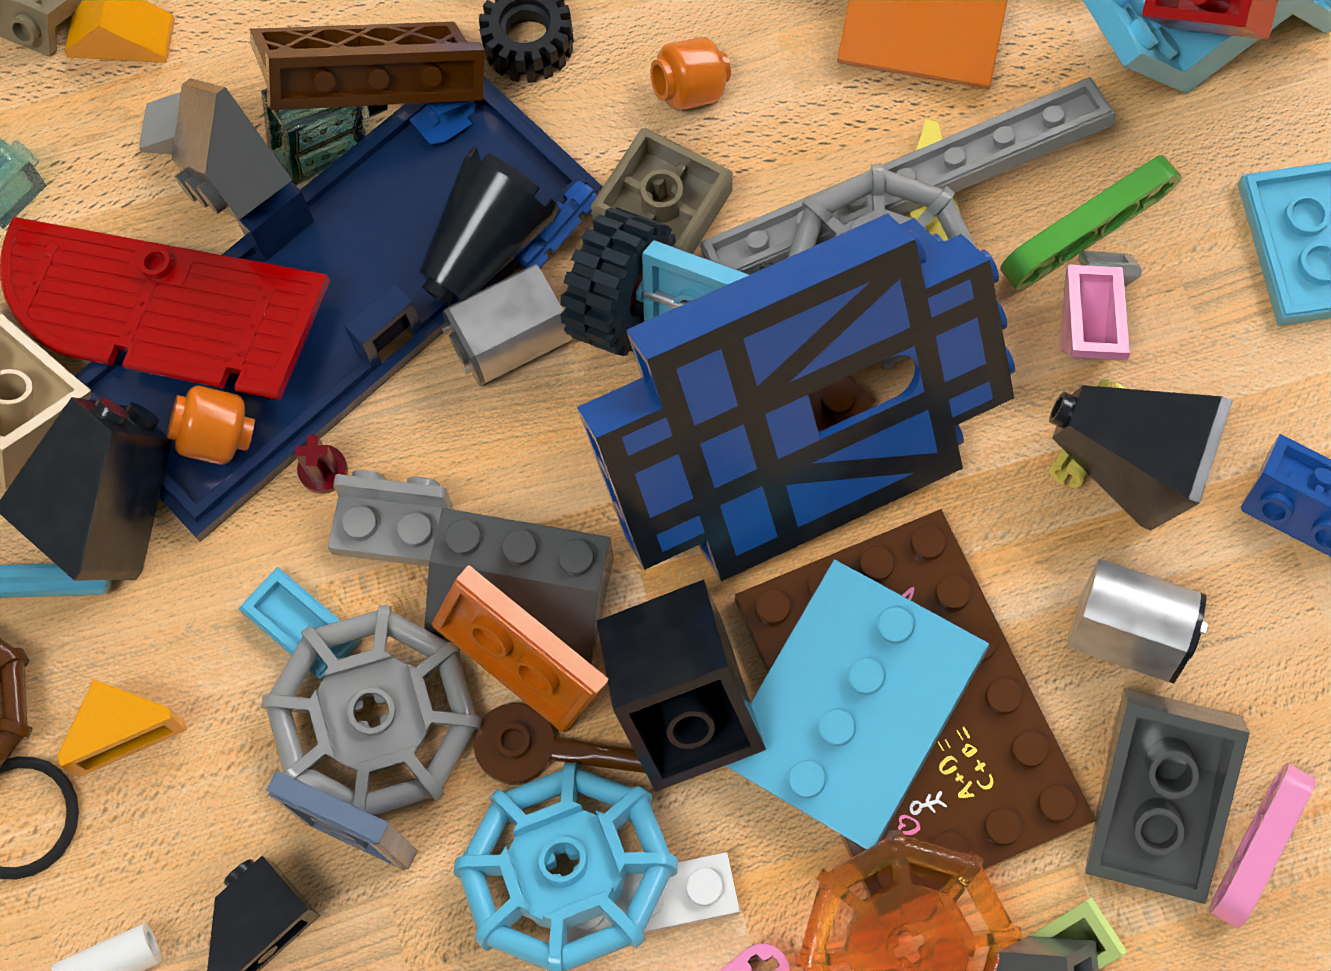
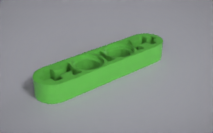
[1000,155,1182,291]

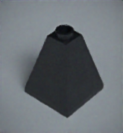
[1049,385,1233,531]

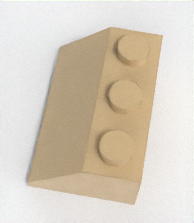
[0,313,91,489]

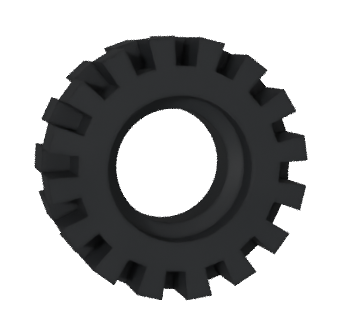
[479,0,574,83]

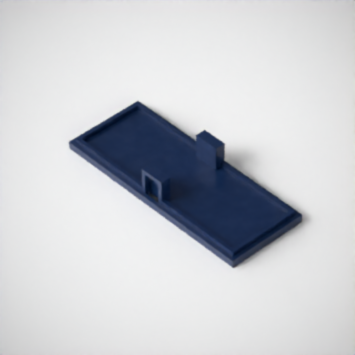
[75,76,603,542]

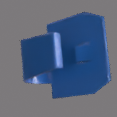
[409,101,476,145]

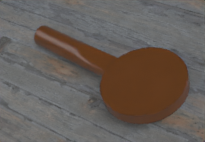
[473,703,646,785]

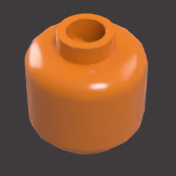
[650,37,731,110]
[167,386,255,465]

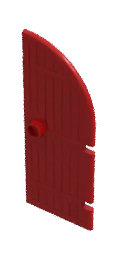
[0,217,330,400]

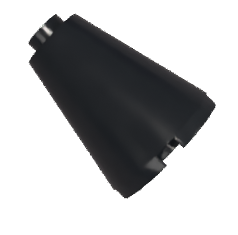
[419,147,561,306]

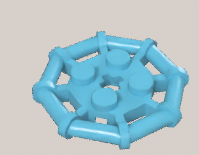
[453,762,678,971]

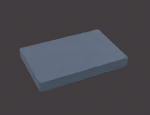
[266,770,418,870]

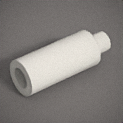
[51,923,162,971]

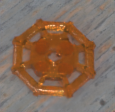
[794,830,1022,971]

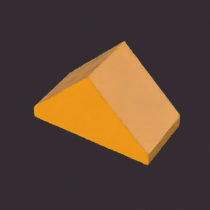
[64,0,175,63]
[57,679,187,777]

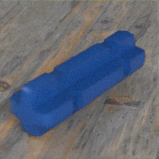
[514,181,597,269]

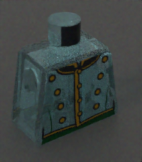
[261,88,388,186]

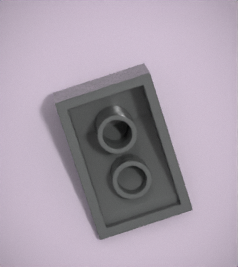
[1085,688,1250,904]

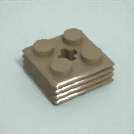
[590,128,733,254]

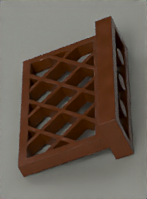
[249,21,485,110]

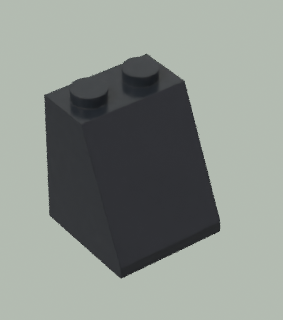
[0,397,172,581]
[596,579,766,792]

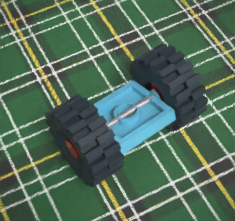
[560,207,774,356]

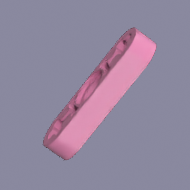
[1209,763,1316,929]

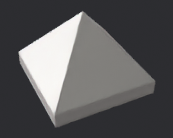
[1078,251,1142,287]

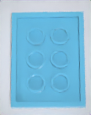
[725,559,990,853]

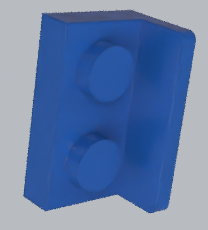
[1241,434,1331,557]

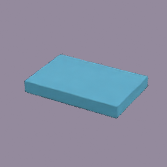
[1238,162,1331,326]

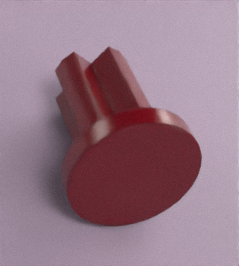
[295,435,348,494]

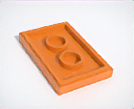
[837,0,1008,89]
[431,565,609,733]

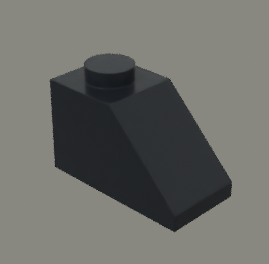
[207,856,320,971]

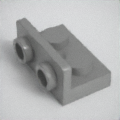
[328,470,453,566]

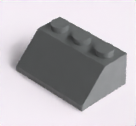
[172,78,292,220]
[424,508,614,664]

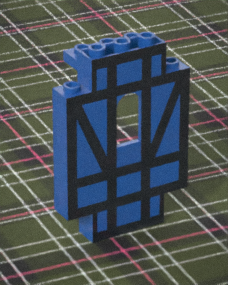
[577,213,1015,582]

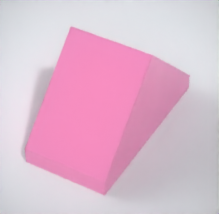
[1059,265,1130,360]

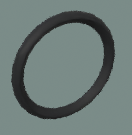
[0,756,79,880]

